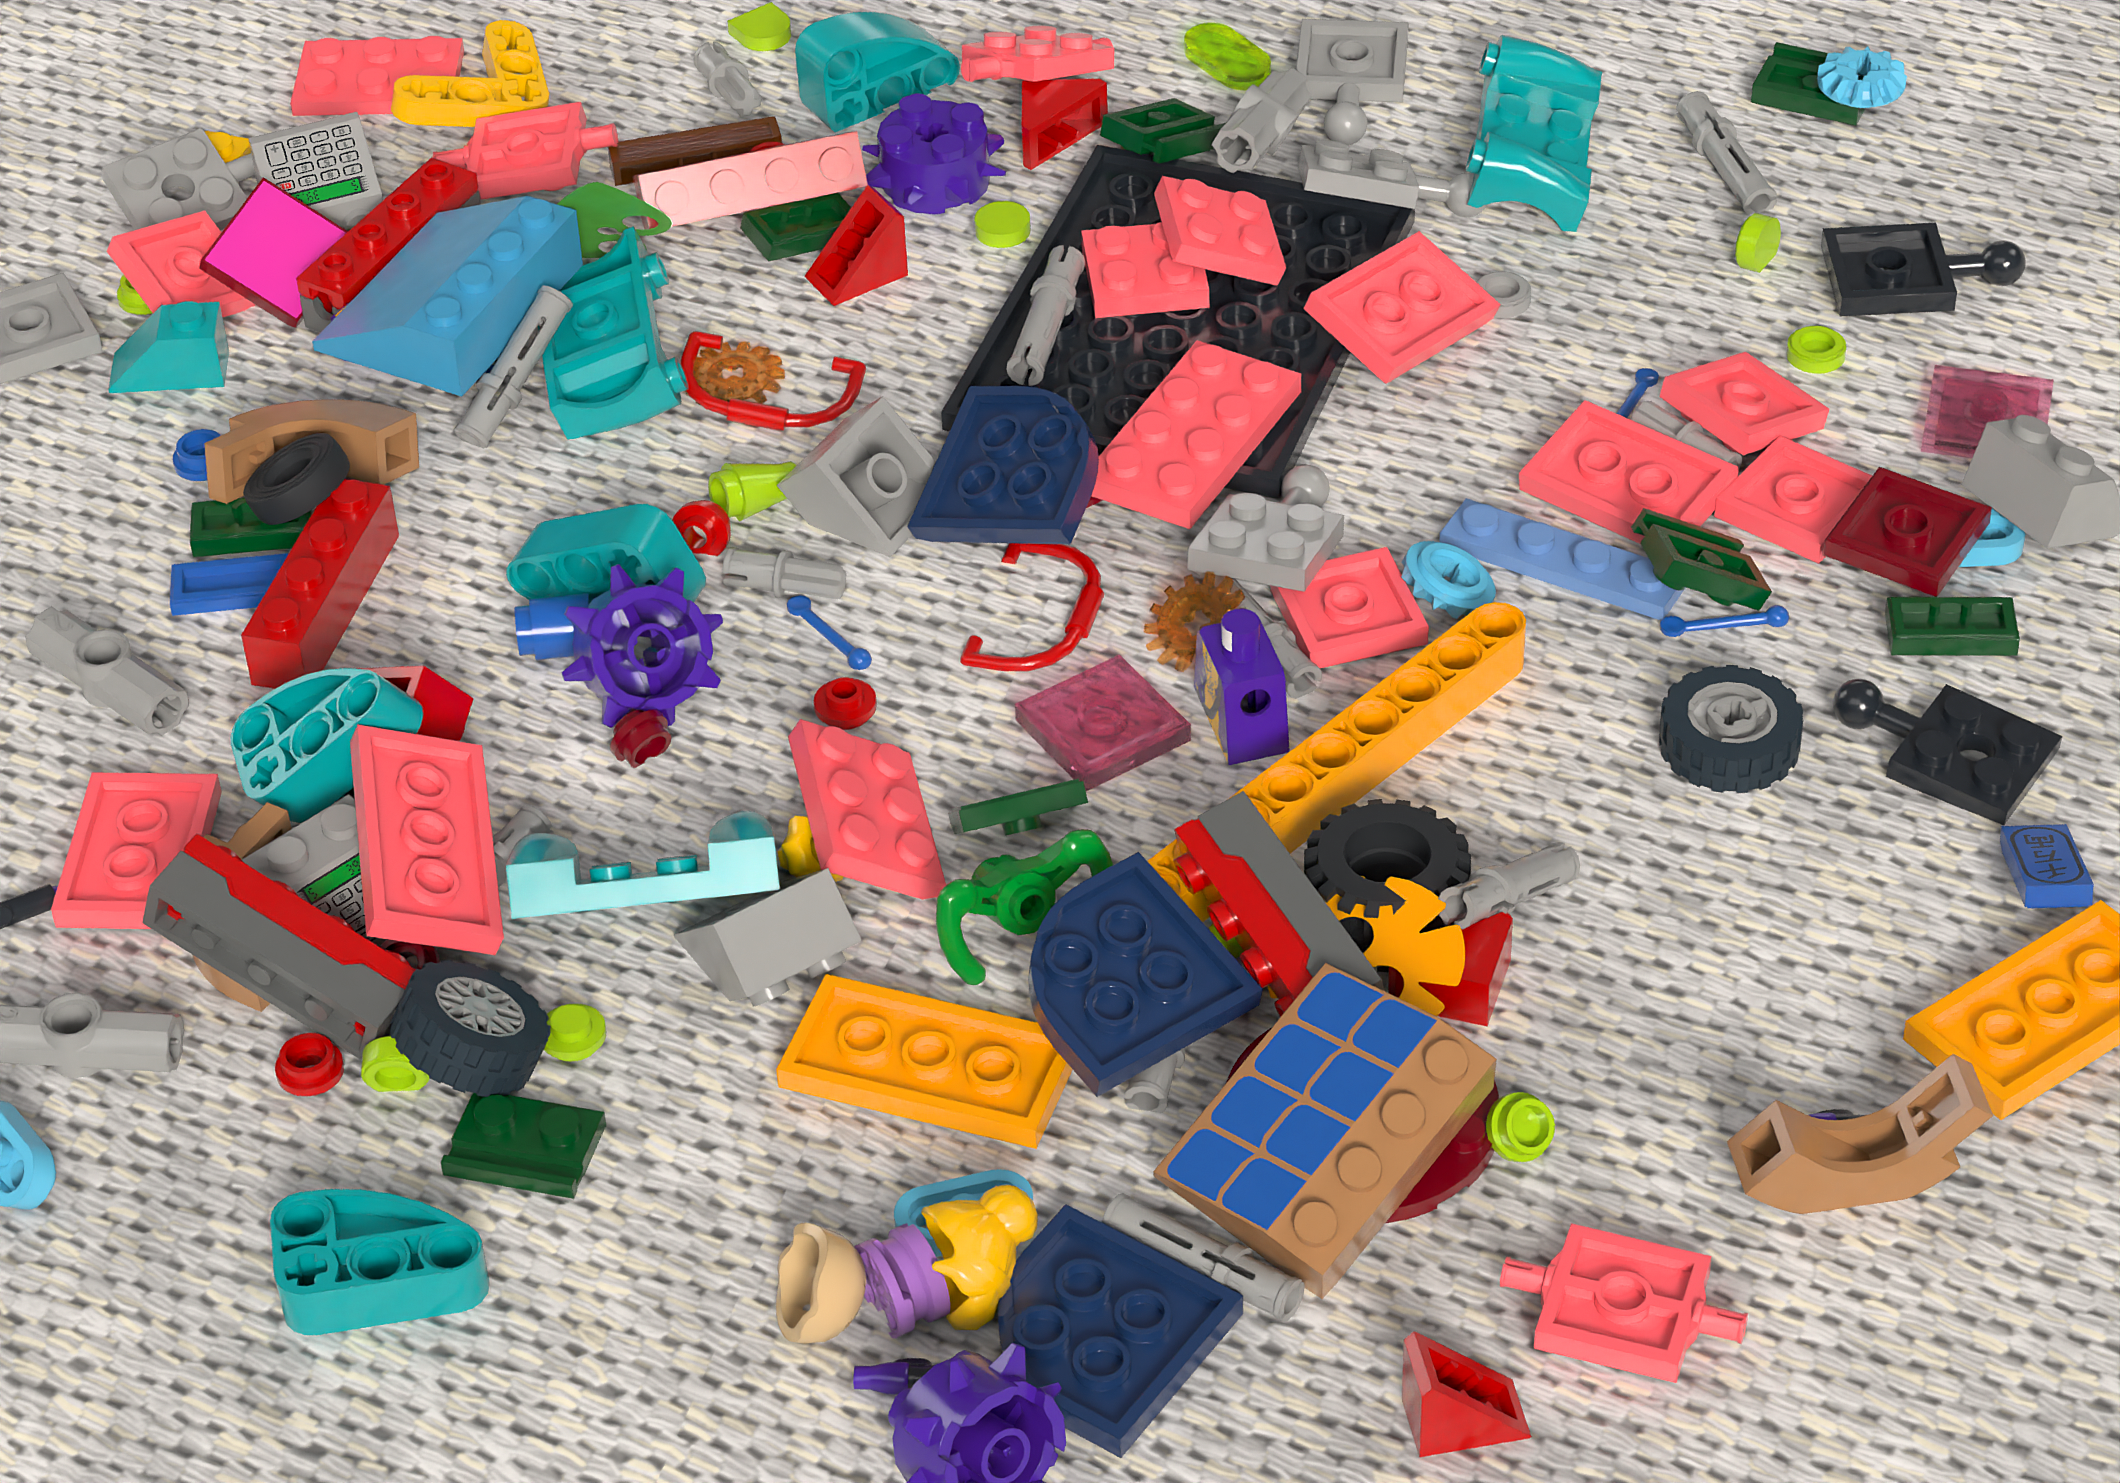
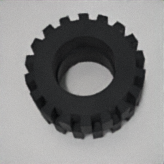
[1304,799,1471,972]

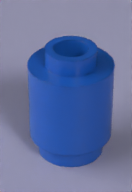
[514,593,590,660]

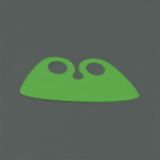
[557,182,673,258]

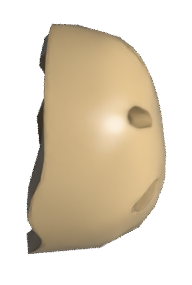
[776,1223,866,1344]

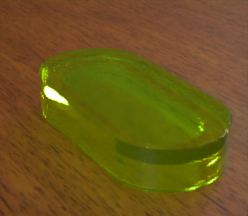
[1184,23,1271,90]

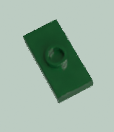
[740,193,851,262]
[190,498,315,557]
[1885,597,2020,656]
[948,778,1088,836]

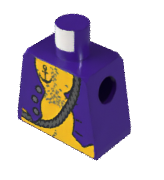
[1194,608,1290,765]

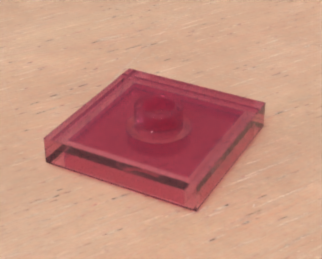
[1921,365,2054,458]
[1015,654,1191,791]

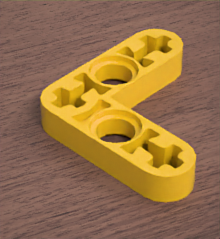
[391,20,549,127]

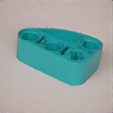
[795,12,960,133]
[506,504,706,603]
[230,668,423,823]
[270,1189,490,1335]

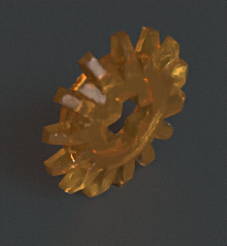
[684,341,785,405]
[1144,571,1246,672]

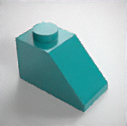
[108,301,229,393]

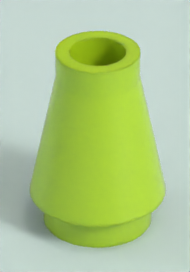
[708,461,796,522]

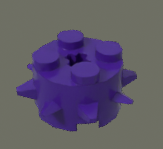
[862,93,1007,214]
[562,564,723,728]
[888,1343,1066,1483]

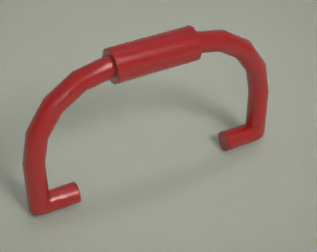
[680,331,866,431]
[960,543,1104,671]

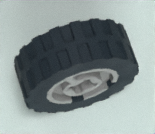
[1659,665,1804,794]
[390,960,551,1097]

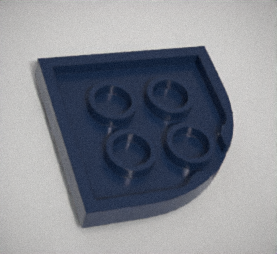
[907,386,1099,544]
[1028,852,1263,1097]
[998,1204,1243,1458]

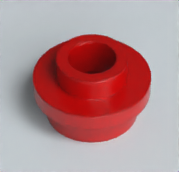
[672,500,731,556]
[814,677,877,730]
[275,1033,344,1096]

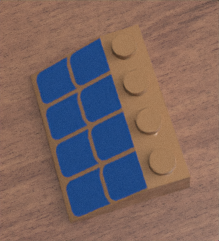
[1153,963,1497,1299]

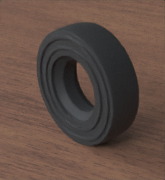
[243,433,350,525]

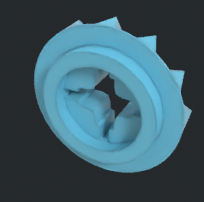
[1817,46,1907,108]
[1401,541,1496,619]

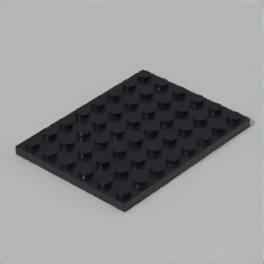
[941,145,1415,499]

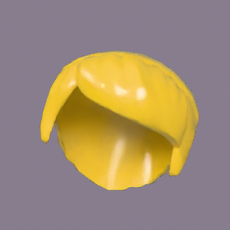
[921,1184,1038,1330]

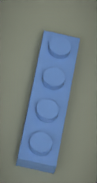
[1439,498,1686,621]

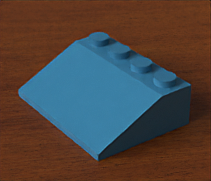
[312,196,583,397]

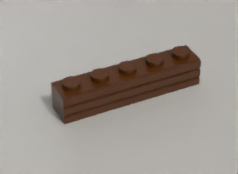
[608,116,782,186]

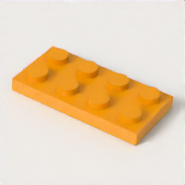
[1903,900,2120,1120]
[776,974,1073,1149]

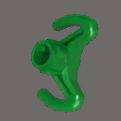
[935,829,1113,985]

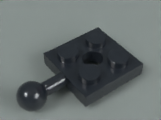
[1821,223,2026,317]
[1833,679,2063,825]

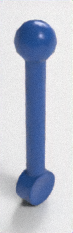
[1616,368,1659,418]
[787,595,872,670]
[1660,605,1789,637]

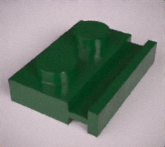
[1751,42,1866,126]
[1100,98,1227,164]
[1631,508,1772,611]
[440,1093,606,1199]

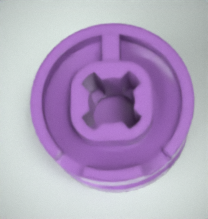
[854,1223,950,1338]

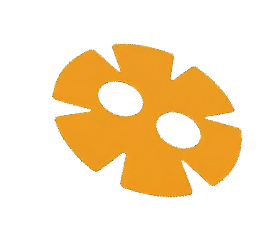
[1268,876,1465,1017]

